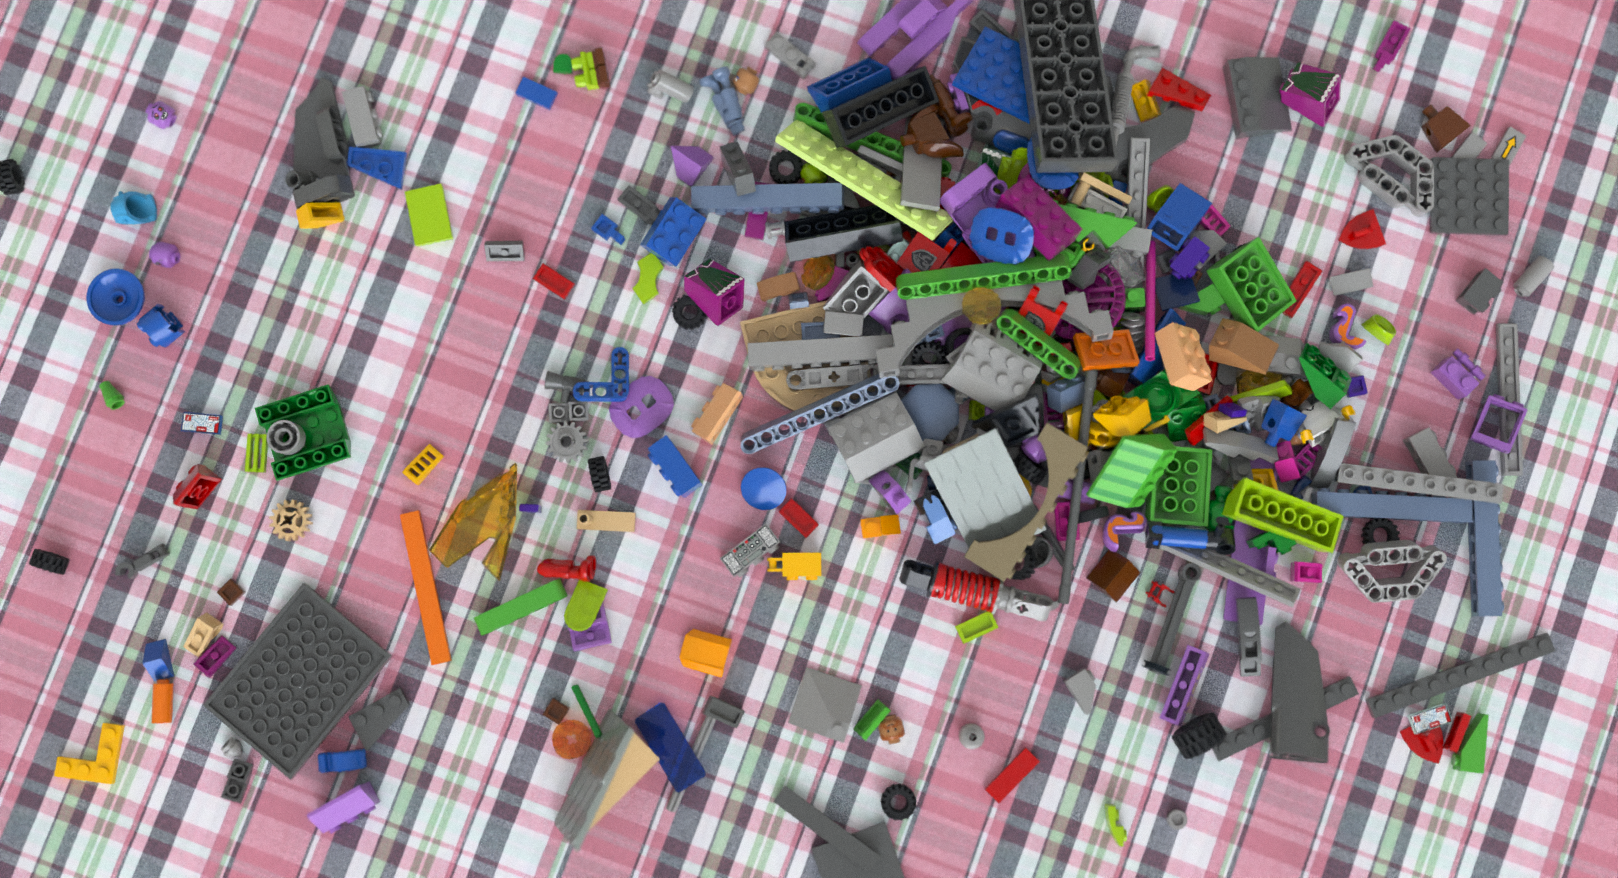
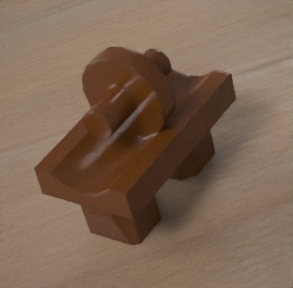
[1280,378,1313,411]

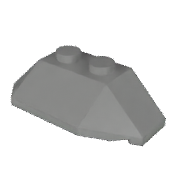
[1237,335,1307,379]

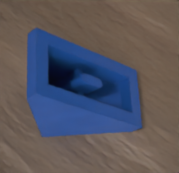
[142,639,175,682]

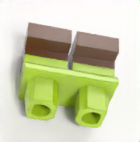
[571,47,610,90]

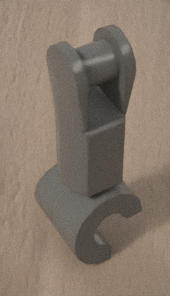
[115,544,170,579]

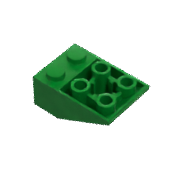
[1299,343,1352,409]

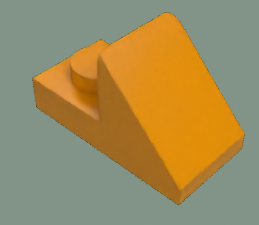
[860,515,901,539]

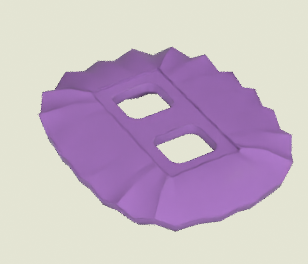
[609,376,674,438]

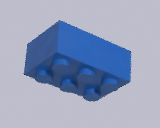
[640,197,707,267]
[647,435,703,498]

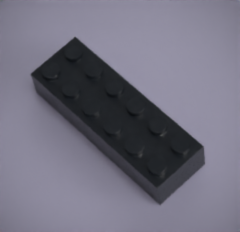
[822,66,939,148]
[784,205,903,262]

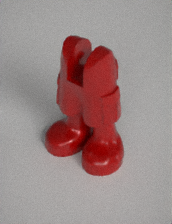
[537,555,596,582]

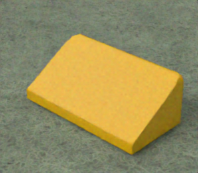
[1131,79,1162,122]

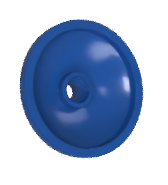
[86,269,145,326]

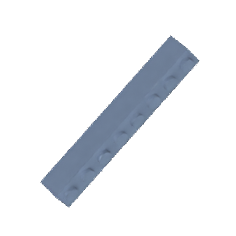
[691,183,844,216]
[1465,460,1504,616]
[1311,488,1472,523]

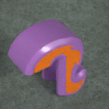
[1329,303,1367,350]
[1102,511,1147,552]

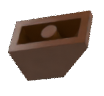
[1096,367,1132,398]

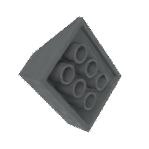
[1223,57,1292,139]

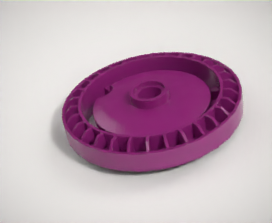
[1054,264,1126,342]

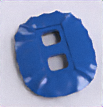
[1027,137,1079,190]
[969,208,1034,265]

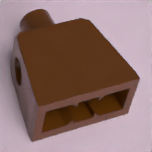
[1421,104,1471,153]

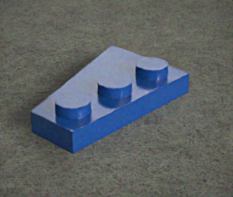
[347,146,407,190]

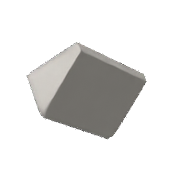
[823,310,864,337]

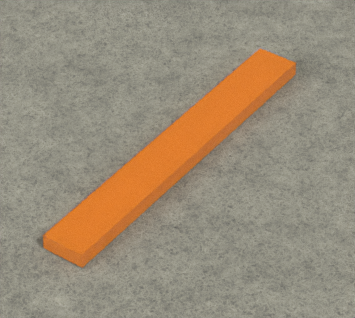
[400,510,452,665]

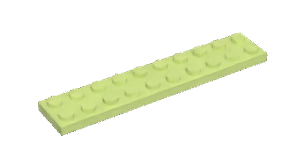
[775,120,954,240]

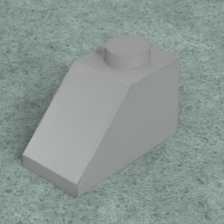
[1063,668,1096,715]

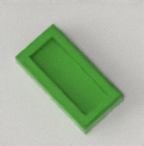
[853,699,891,740]

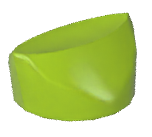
[1147,185,1174,213]
[1361,314,1396,346]

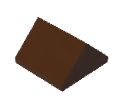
[1086,550,1140,603]

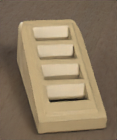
[1204,411,1247,433]

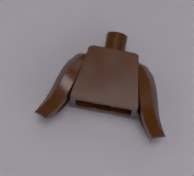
[900,104,964,158]

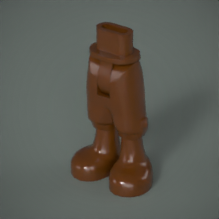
[929,74,973,137]

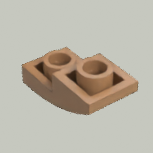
[757,272,800,302]

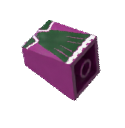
[1279,62,1341,127]
[684,259,745,326]

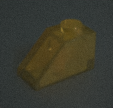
[1236,370,1282,394]

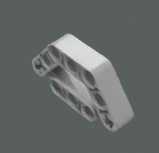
[1344,135,1434,217]
[1337,540,1447,603]

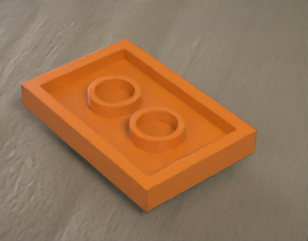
[1073,329,1140,371]

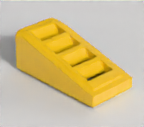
[402,444,444,485]

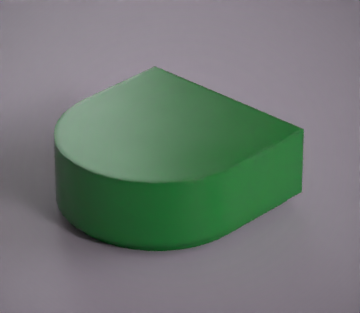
[553,54,573,74]

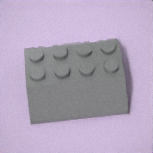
[941,316,1043,411]
[823,391,925,484]

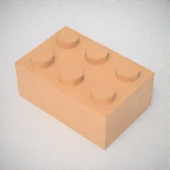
[1155,322,1212,391]

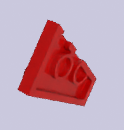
[1146,68,1211,112]

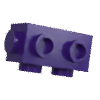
[1169,236,1210,280]

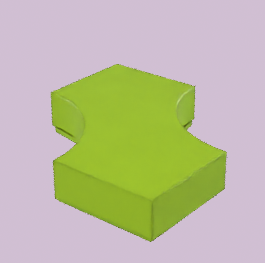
[632,253,664,305]

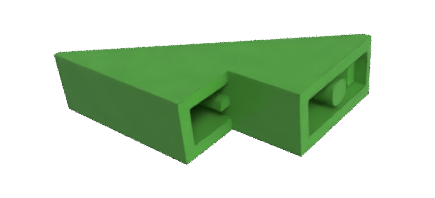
[1054,200,1137,249]

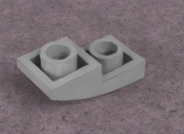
[1330,268,1374,296]
[548,401,589,423]

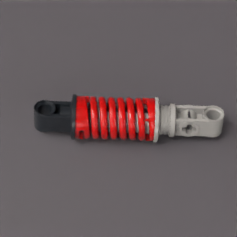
[899,560,1053,621]

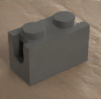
[1455,268,1504,315]

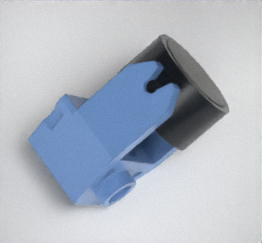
[913,489,957,544]

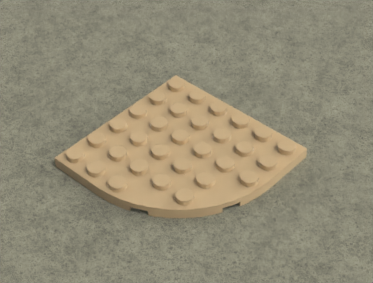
[740,300,877,415]

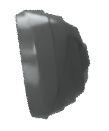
[1027,536,1053,568]

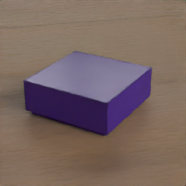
[1346,375,1368,398]
[1218,403,1247,418]
[519,504,542,513]

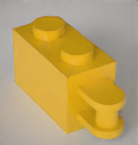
[767,553,821,580]

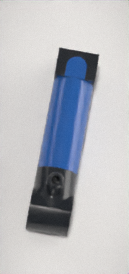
[1145,521,1236,555]

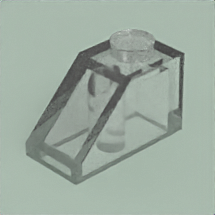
[1106,245,1145,288]

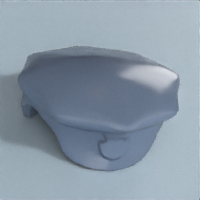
[901,384,959,441]

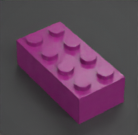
[995,175,1082,261]

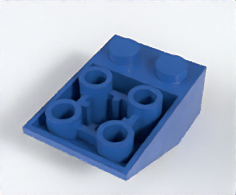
[1147,183,1212,252]

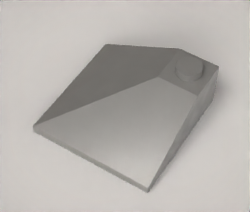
[788,667,862,743]

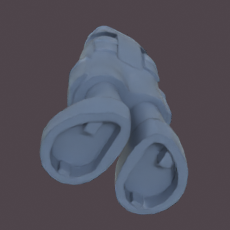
[699,66,745,136]

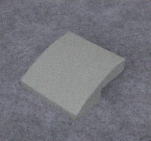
[1234,396,1281,432]

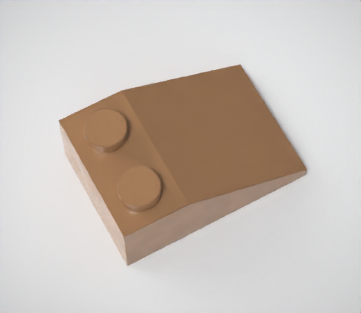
[1209,318,1279,374]

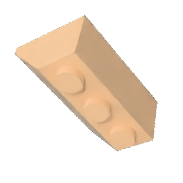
[691,383,743,445]

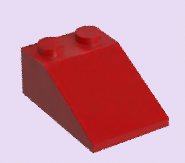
[173,464,222,509]

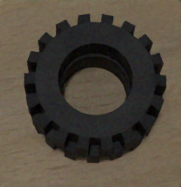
[1172,713,1227,759]

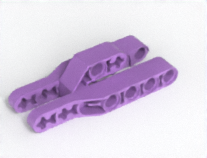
[857,0,974,79]

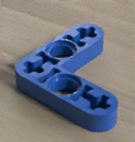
[573,347,629,402]

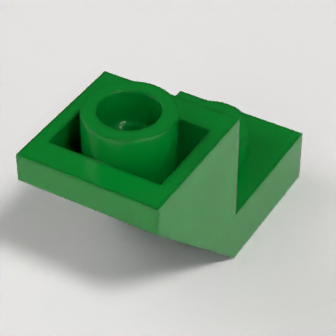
[1246,532,1296,555]

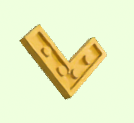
[54,723,125,784]

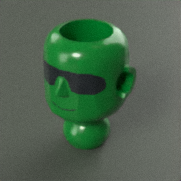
[1205,485,1236,531]

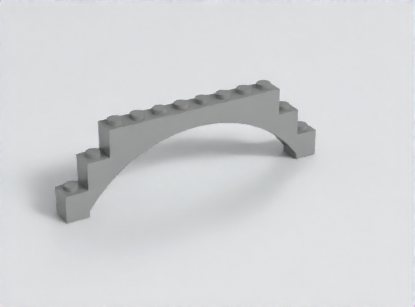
[876,280,1113,378]

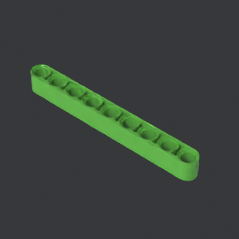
[793,103,952,178]
[896,254,1072,300]

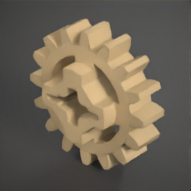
[269,499,313,541]

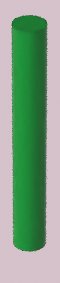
[571,684,603,738]

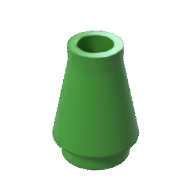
[99,381,125,410]

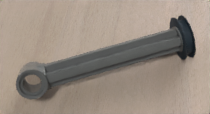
[1142,563,1202,676]

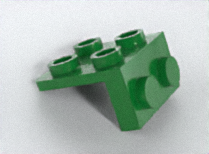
[1167,392,1206,442]

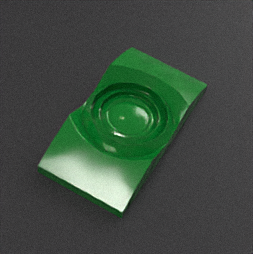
[1122,369,1200,429]

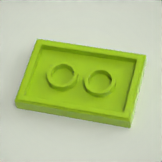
[404,184,454,247]

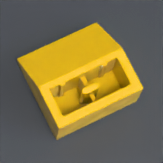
[1093,396,1151,437]

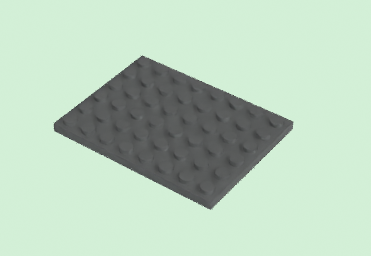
[203,583,393,780]

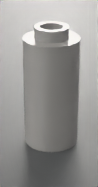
[650,70,694,103]
[1513,256,1554,297]

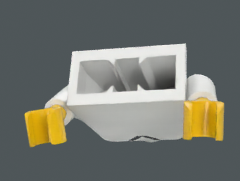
[1296,400,1356,448]

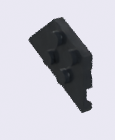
[972,393,1041,447]

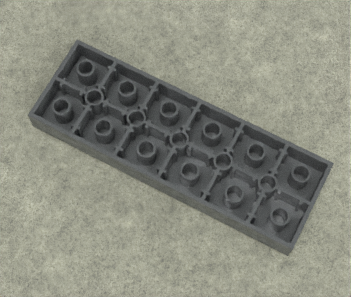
[1013,0,1118,173]

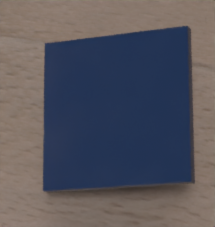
[1155,274,1200,312]

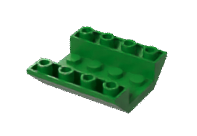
[255,384,351,481]

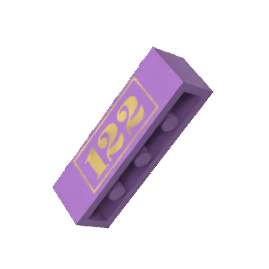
[1160,645,1209,727]

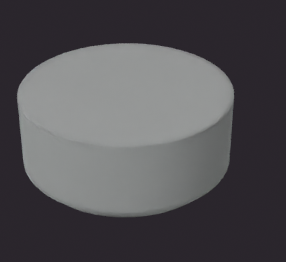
[1166,809,1187,830]

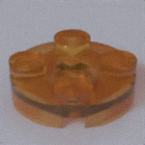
[552,720,592,759]

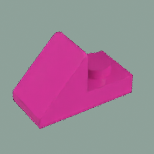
[1274,441,1301,483]
[1290,562,1322,583]

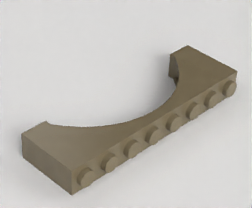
[964,423,1089,582]

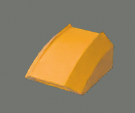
[679,629,732,677]

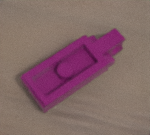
[1372,20,1411,72]

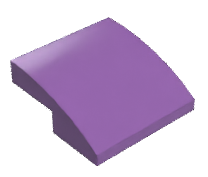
[568,603,612,652]

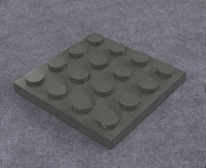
[1430,157,1509,236]

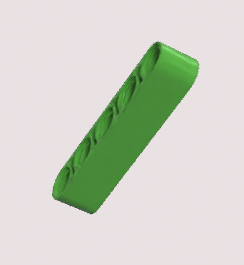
[997,309,1081,379]
[474,578,568,636]

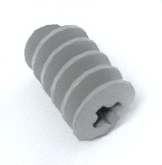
[1120,312,1145,354]

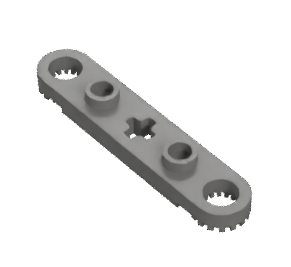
[786,364,879,390]

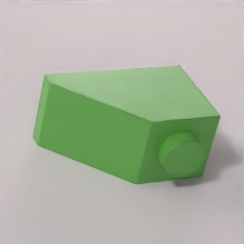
[1178,284,1225,316]

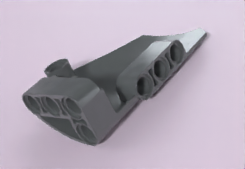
[285,77,355,209]
[1269,621,1330,763]

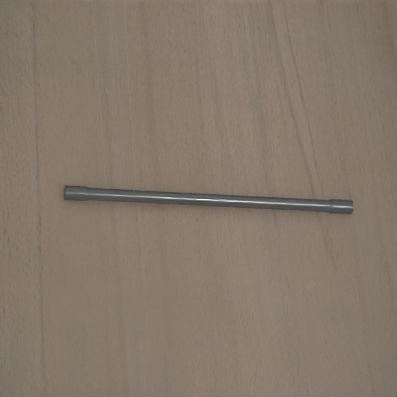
[1057,370,1098,604]

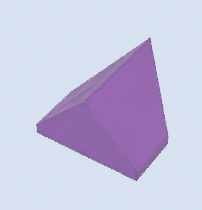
[671,146,714,187]

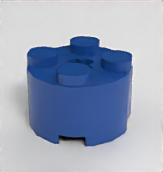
[136,304,185,348]

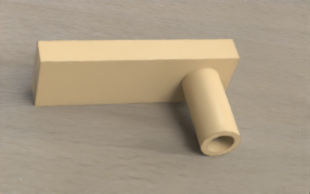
[1070,172,1132,207]
[576,510,636,532]

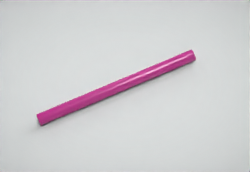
[1145,241,1156,361]

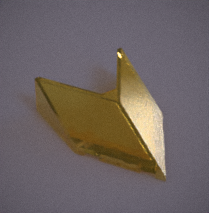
[429,463,517,581]

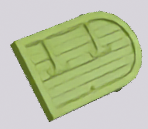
[564,580,608,632]

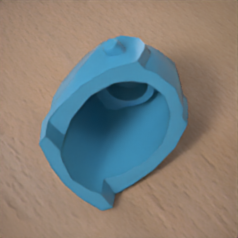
[110,191,157,225]

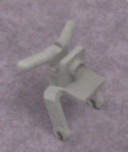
[905,439,950,499]

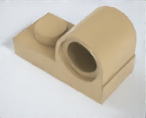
[183,613,224,658]

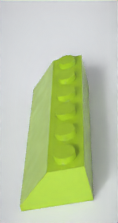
[1222,478,1344,553]

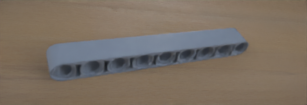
[740,374,899,454]

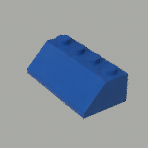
[807,57,891,113]
[1127,308,1186,387]

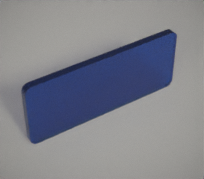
[635,703,706,792]

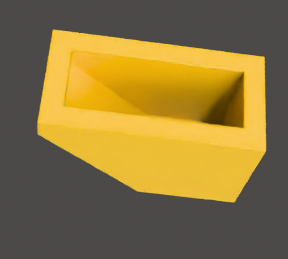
[296,203,344,229]

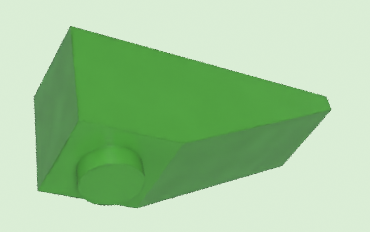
[1451,713,1489,774]

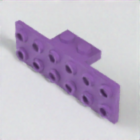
[1223,520,1278,625]

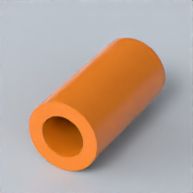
[151,679,174,723]

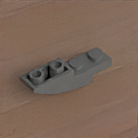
[1236,597,1262,677]

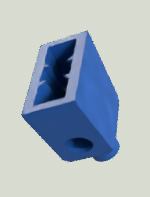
[1261,399,1307,447]

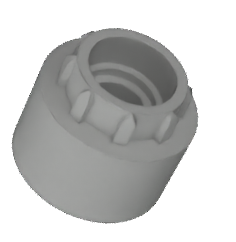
[267,420,306,455]

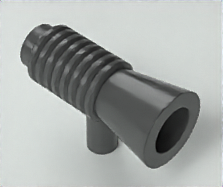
[544,371,589,403]

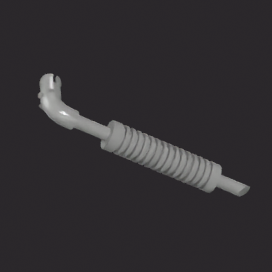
[1111,45,1160,146]

